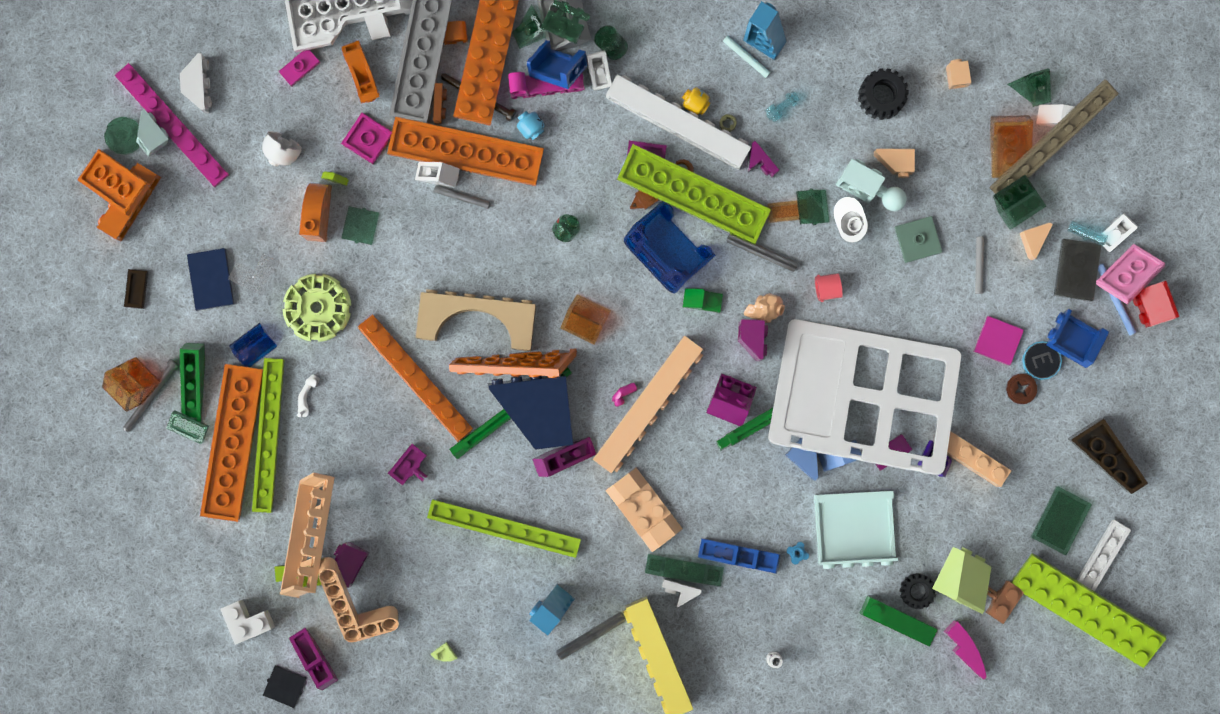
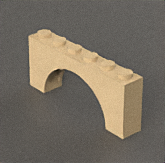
[416,289,536,351]

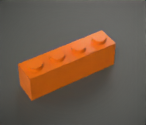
[97,163,162,242]

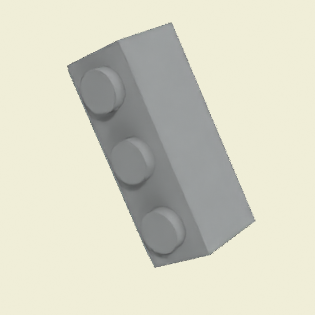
[537,0,591,51]

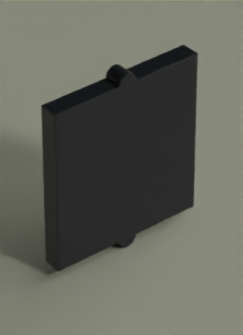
[263,665,306,708]

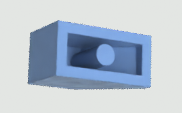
[785,438,818,481]
[817,440,861,472]

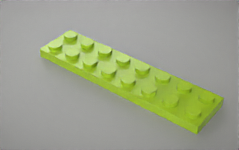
[616,144,771,244]
[1011,553,1167,668]

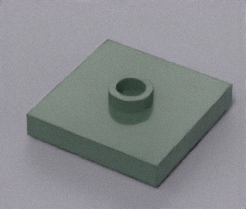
[894,216,942,263]

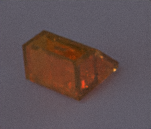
[102,357,160,412]

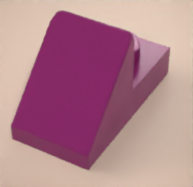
[748,141,779,177]

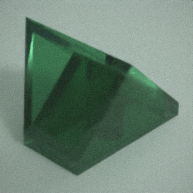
[512,4,546,49]
[1007,68,1051,107]

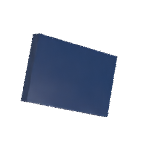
[187,248,234,311]

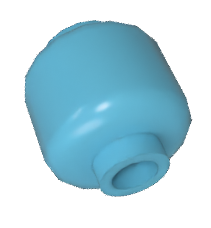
[517,111,545,140]

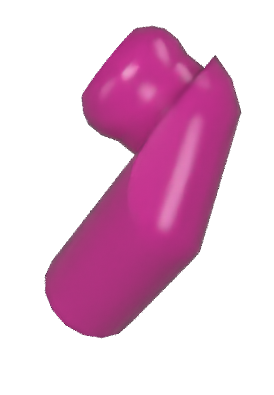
[612,382,637,407]

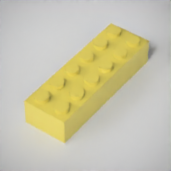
[623,596,693,714]

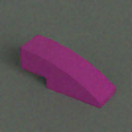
[289,628,338,691]

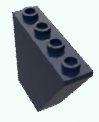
[487,374,573,450]

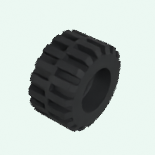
[858,68,909,120]

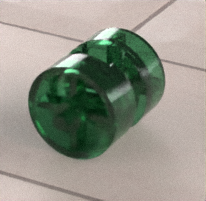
[594,25,628,60]

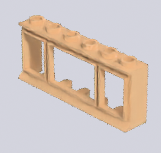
[280,473,335,598]

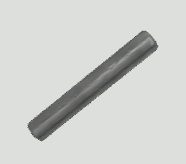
[727,233,798,272]
[556,612,625,660]

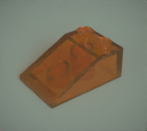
[990,115,1033,178]

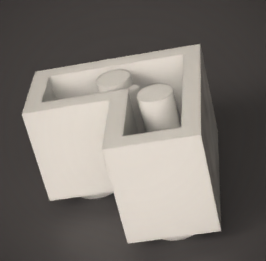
[220,600,275,645]

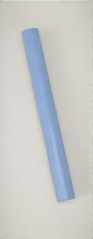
[1096,264,1136,336]

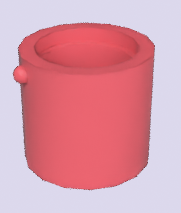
[815,273,843,302]

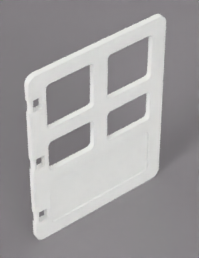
[768,319,961,475]

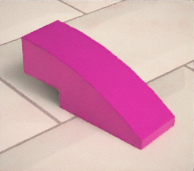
[944,620,987,680]

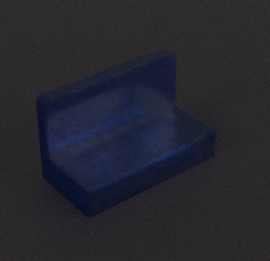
[229,323,277,367]

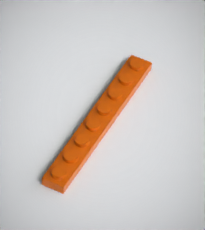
[358,314,473,442]

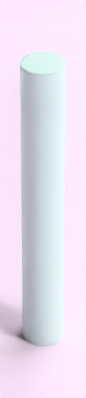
[723,36,771,78]

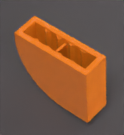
[299,183,332,242]

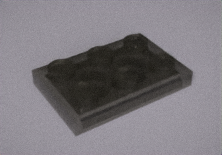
[1053,239,1102,302]

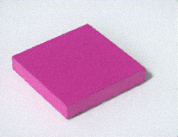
[341,113,392,165]
[973,316,1024,366]

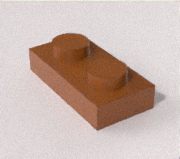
[433,83,447,124]

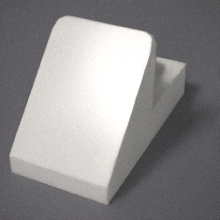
[586,50,612,91]
[1096,213,1138,252]
[662,579,702,607]

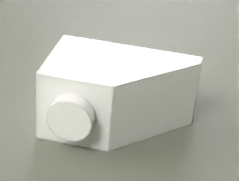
[1036,104,1075,127]
[415,162,460,187]

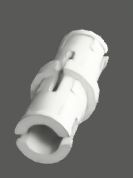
[766,651,783,668]

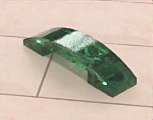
[645,554,724,586]

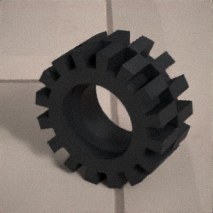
[899,573,937,609]

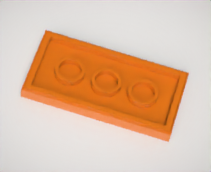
[77,149,150,216]

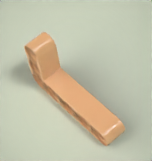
[319,557,399,642]

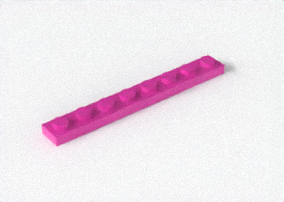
[114,63,229,187]

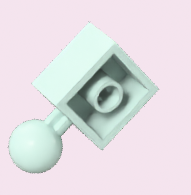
[836,159,907,211]

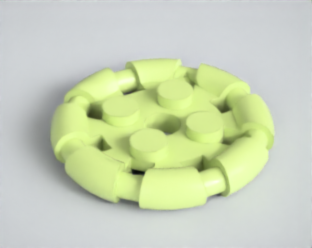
[283,273,351,342]

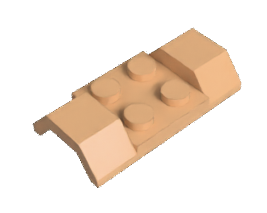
[606,468,683,552]

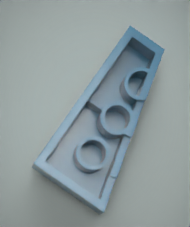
[743,1,787,60]
[529,584,575,636]

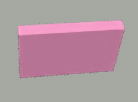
[1096,244,1165,305]

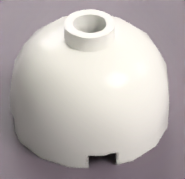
[262,131,302,167]

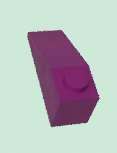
[532,437,596,477]

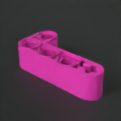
[508,72,585,99]

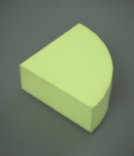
[431,642,458,662]

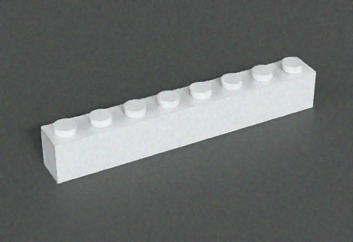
[606,75,751,170]

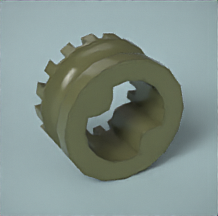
[719,114,737,132]

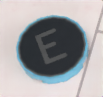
[1022,341,1062,380]

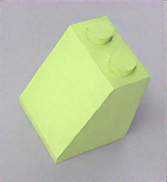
[932,547,991,614]

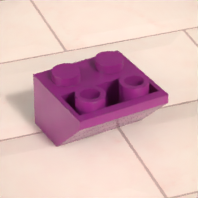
[738,319,768,362]
[706,373,757,426]
[334,542,369,588]

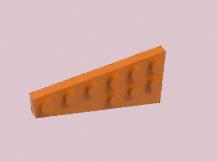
[449,348,577,378]

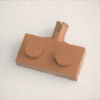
[985,580,1024,624]

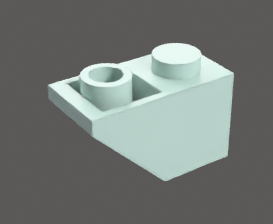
[136,109,168,157]

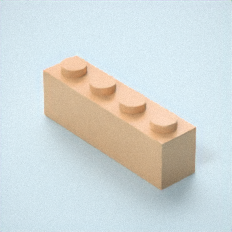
[933,431,1011,487]

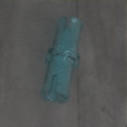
[1067,220,1108,247]

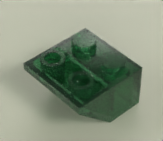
[993,175,1046,230]

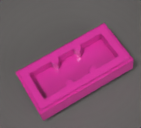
[278,50,320,87]

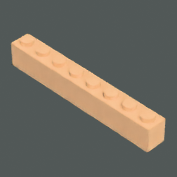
[593,336,703,473]

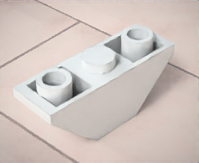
[180,53,212,113]

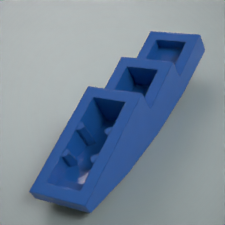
[698,539,780,574]

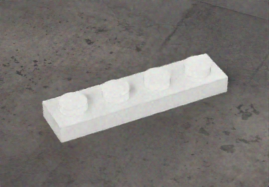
[1076,520,1131,591]

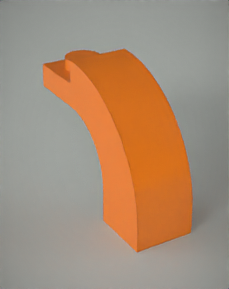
[341,40,380,104]

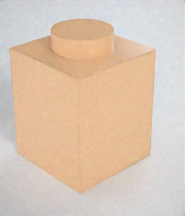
[946,59,971,89]

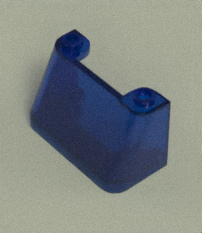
[624,201,716,294]

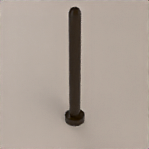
[441,73,517,122]

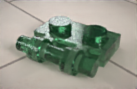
[541,0,590,44]

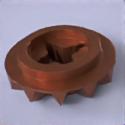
[1006,374,1037,404]

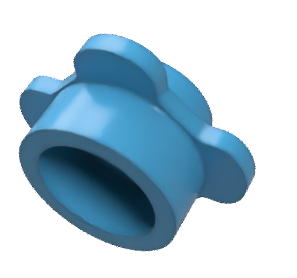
[786,542,809,565]

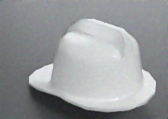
[834,197,868,242]

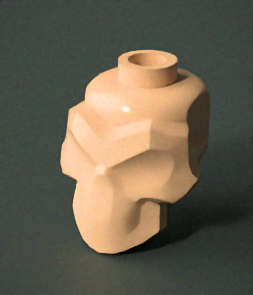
[744,293,785,323]

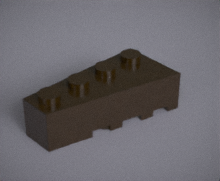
[1068,418,1148,494]

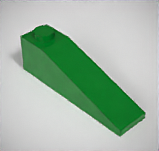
[180,343,205,423]
[859,596,938,647]

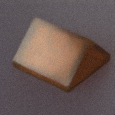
[560,294,611,345]

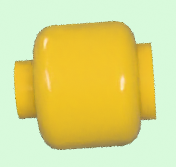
[682,87,711,115]

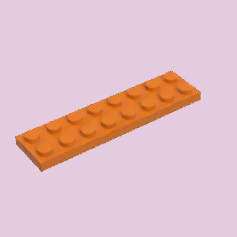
[453,0,519,126]
[387,117,544,186]
[200,364,263,522]

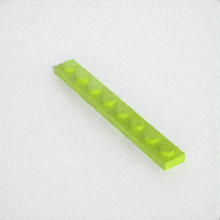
[252,358,285,513]
[427,499,581,558]

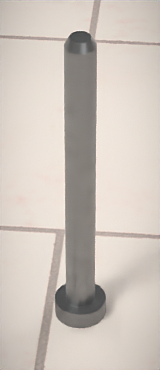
[123,359,180,432]

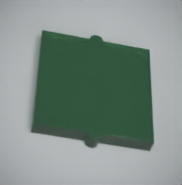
[796,188,829,226]
[341,206,379,245]

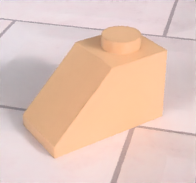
[874,149,915,178]

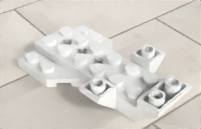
[285,0,412,53]

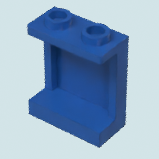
[527,40,588,89]
[1046,309,1109,368]

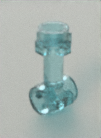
[765,92,799,123]

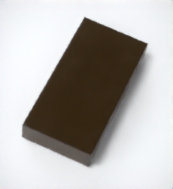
[124,269,148,309]

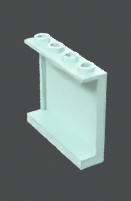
[814,491,898,569]

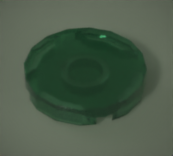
[104,117,140,155]

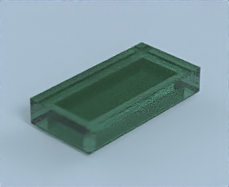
[166,410,209,444]

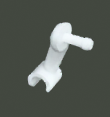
[297,375,320,417]

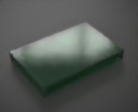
[1030,486,1092,556]

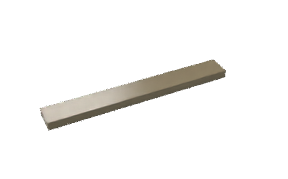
[989,79,1119,202]

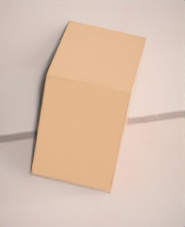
[1020,223,1053,260]

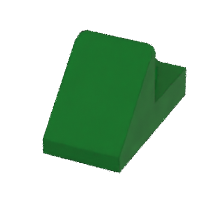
[682,288,723,313]

